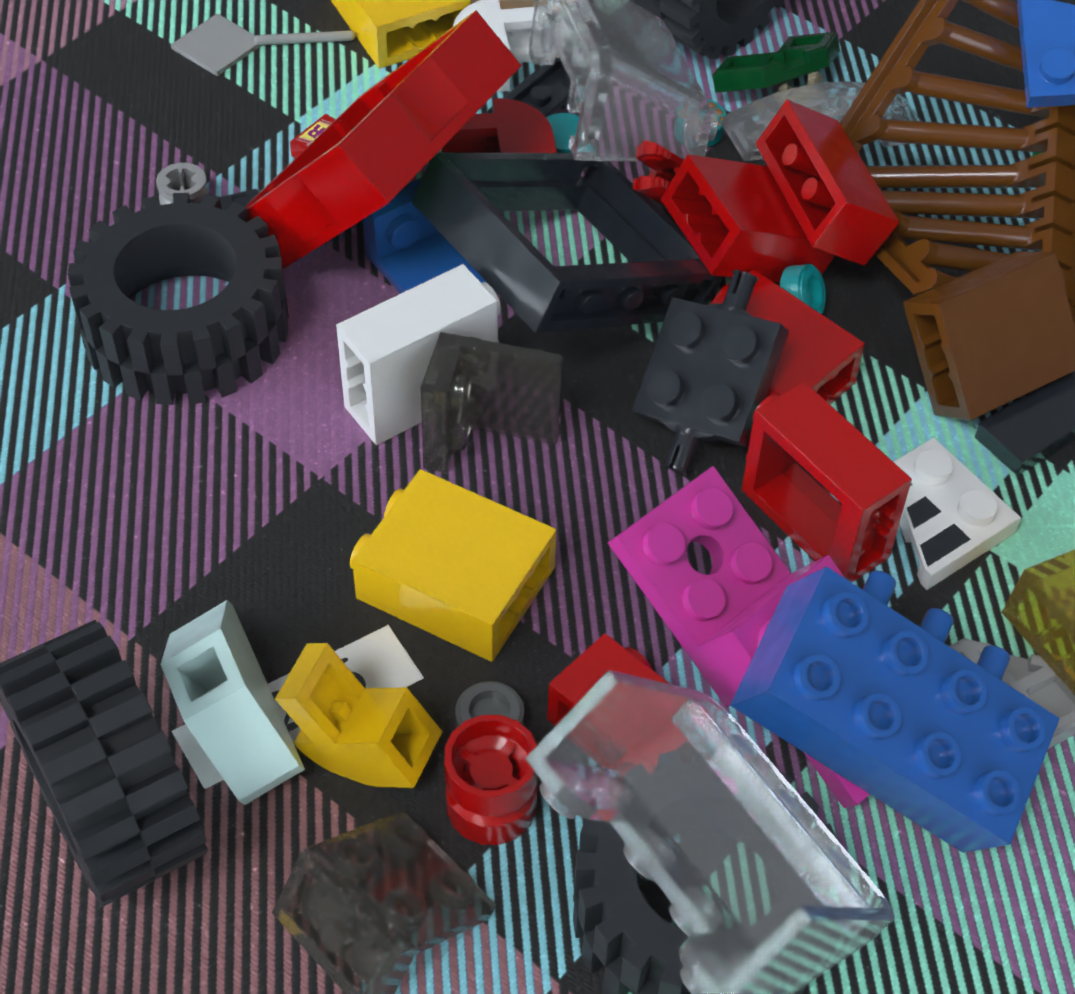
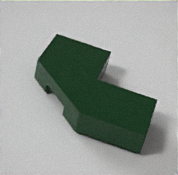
[712,32,840,93]

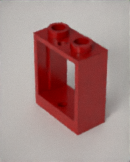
[742,381,912,582]

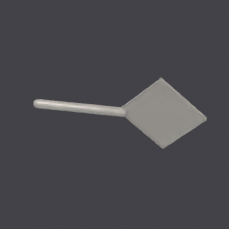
[171,13,355,76]

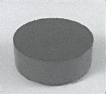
[455,681,524,728]

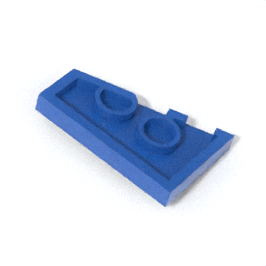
[1017,0,1075,108]

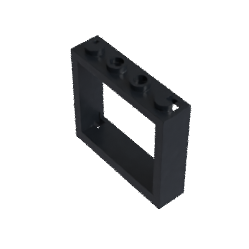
[412,152,723,333]

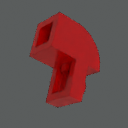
[441,98,556,153]

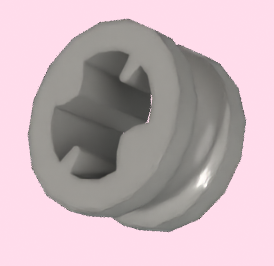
[156,163,209,205]

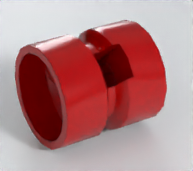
[444,715,538,845]

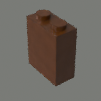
[903,251,1075,420]

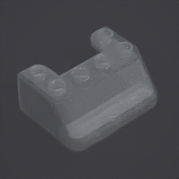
[525,670,895,994]

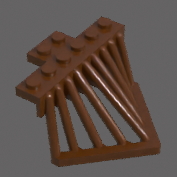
[840,0,1075,323]

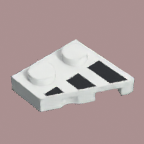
[894,438,1021,590]

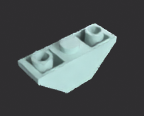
[161,600,305,805]

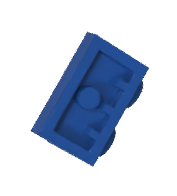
[363,177,495,294]

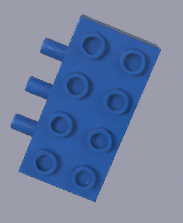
[730,566,1060,853]

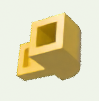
[275,643,443,788]

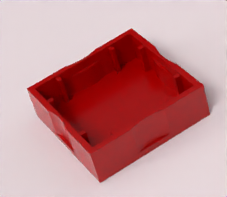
[245,10,522,269]

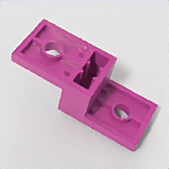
[607,466,870,808]

